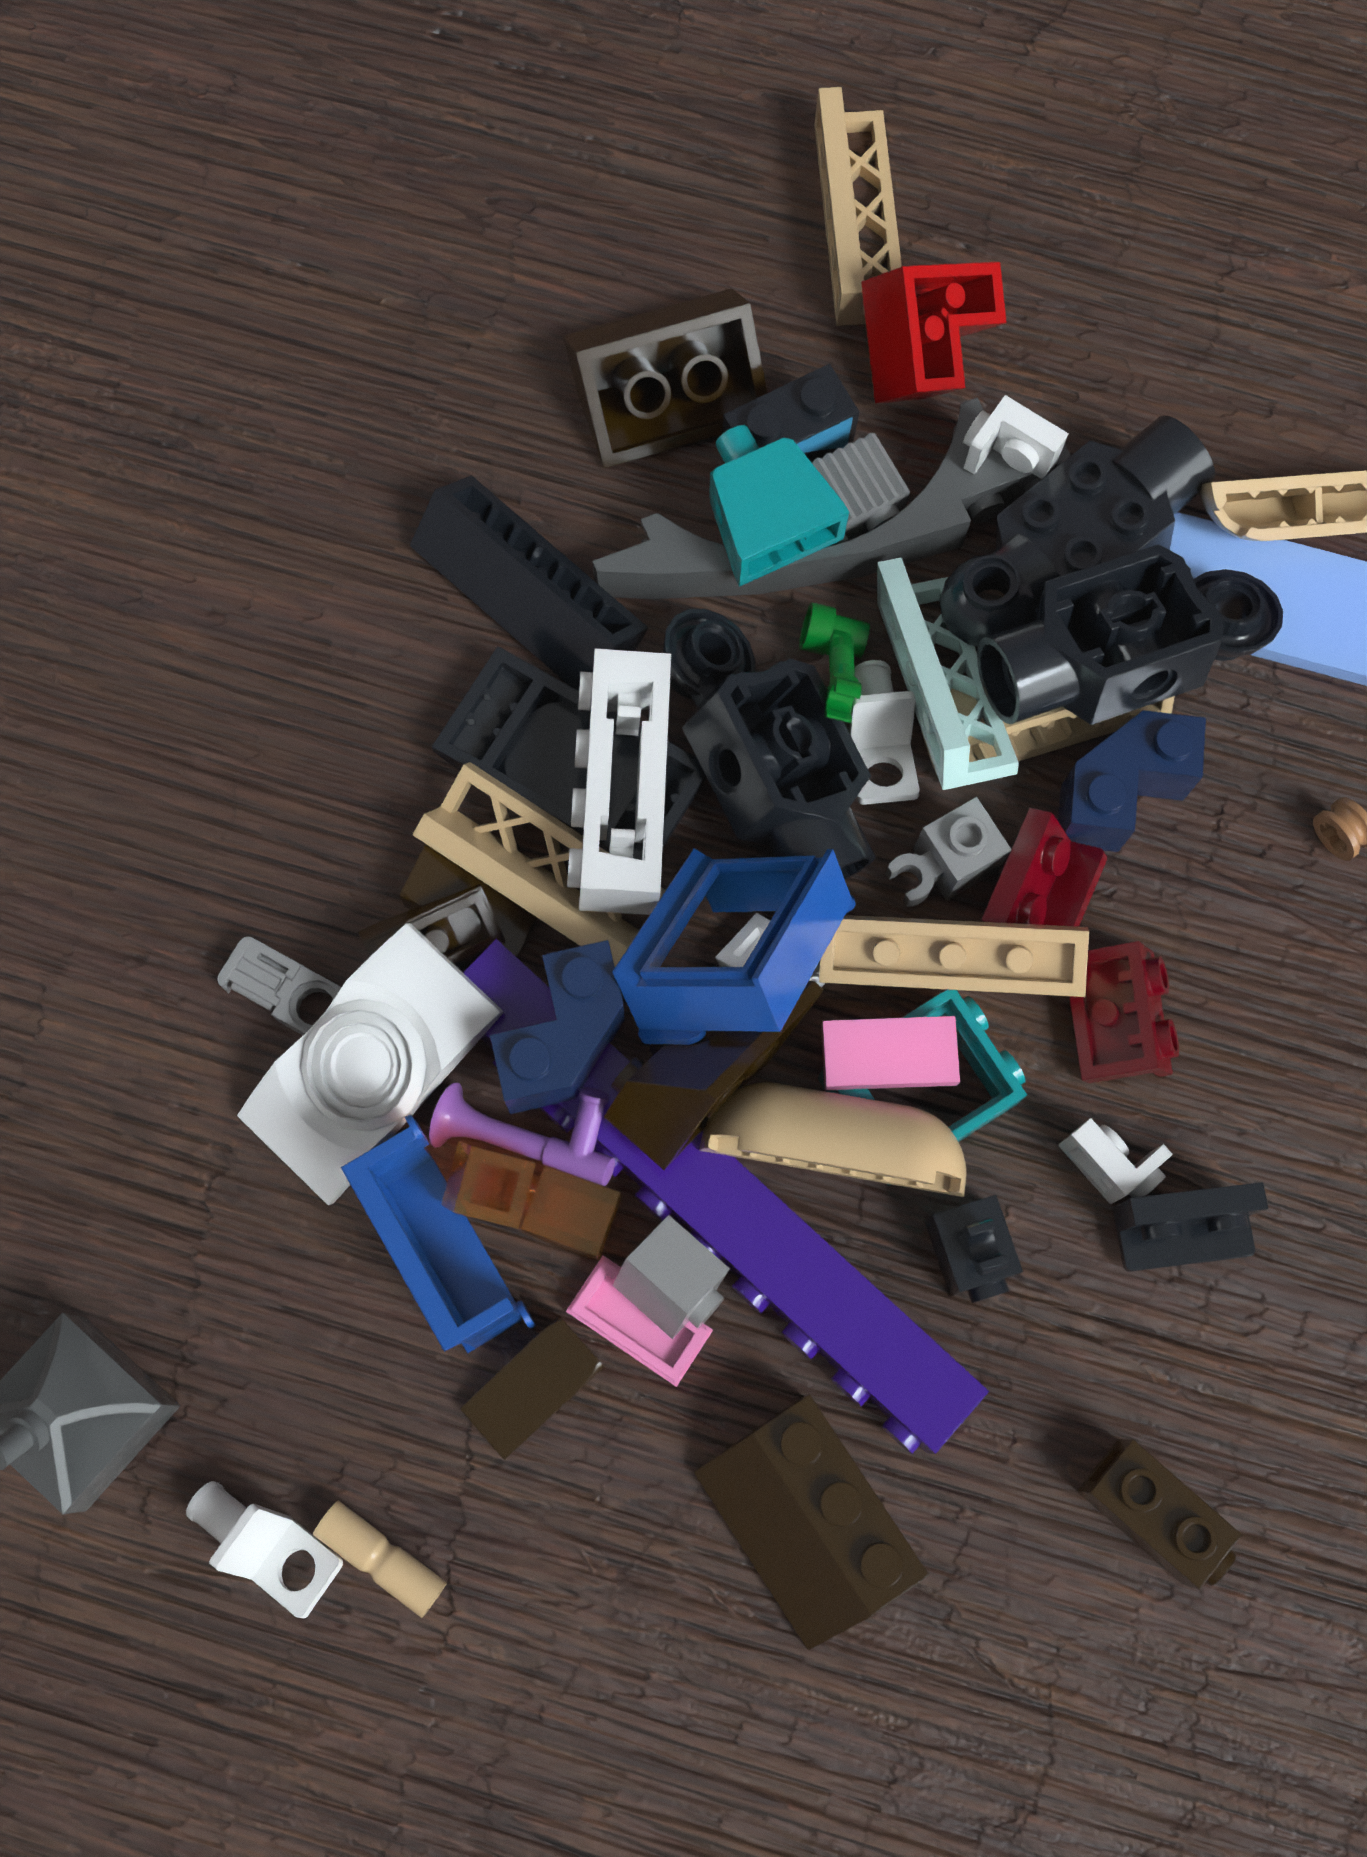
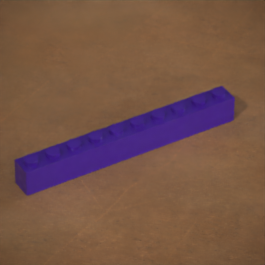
[463,939,990,1454]

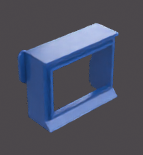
[612,848,856,1045]
[341,1113,537,1353]

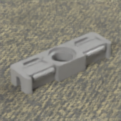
[217,937,341,1035]

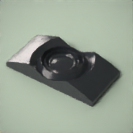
[432,646,707,860]

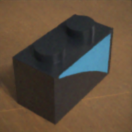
[722,363,860,463]

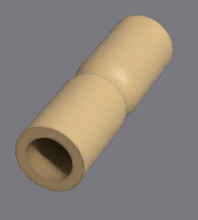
[313,1500,447,1618]

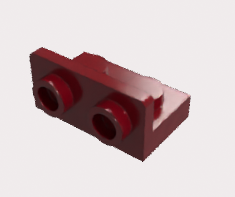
[981,808,1107,927]
[1069,941,1179,1083]

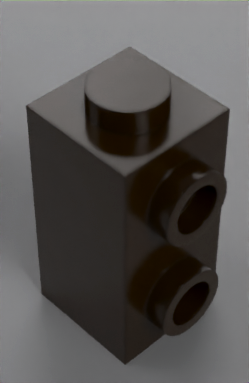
[1077,1439,1242,1589]

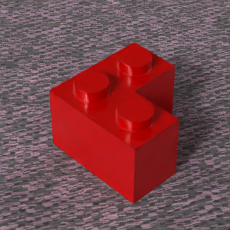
[861,262,1007,404]

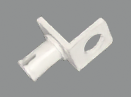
[849,660,920,805]
[186,1481,343,1618]

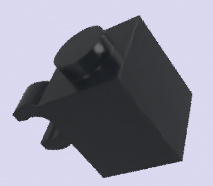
[924,1195,1023,1304]

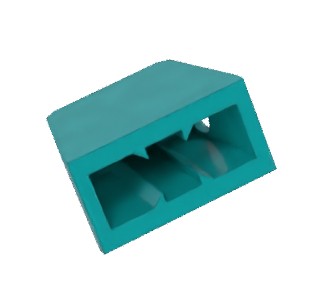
[709,425,849,587]

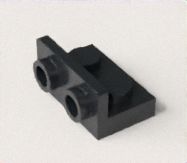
[1112,1182,1268,1272]

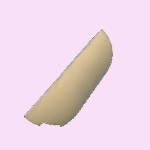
[1200,470,1367,541]
[699,1082,966,1197]

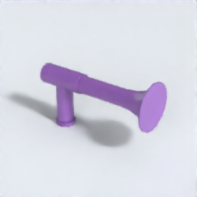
[429,1082,615,1186]

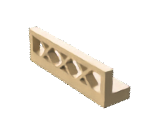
[814,87,902,326]
[413,762,666,967]
[819,915,1089,997]

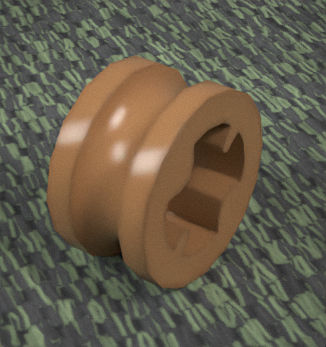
[1313,797,1367,861]

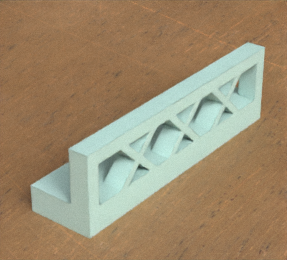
[877,557,1018,790]

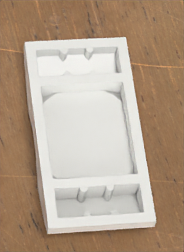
[237,923,504,1205]

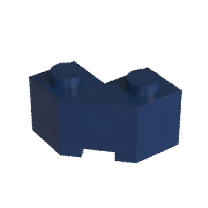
[1058,710,1206,852]
[490,940,625,1114]

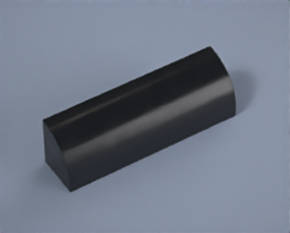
[409,475,648,691]

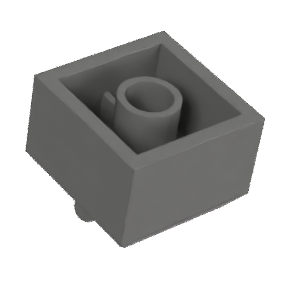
[0,1313,181,1514]

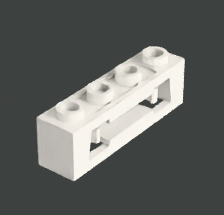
[567,649,671,915]

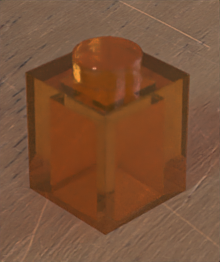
[441,1141,536,1229]
[516,1166,621,1262]

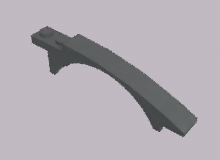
[592,397,1071,599]

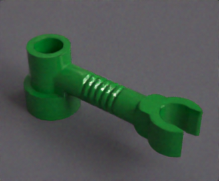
[799,602,870,723]

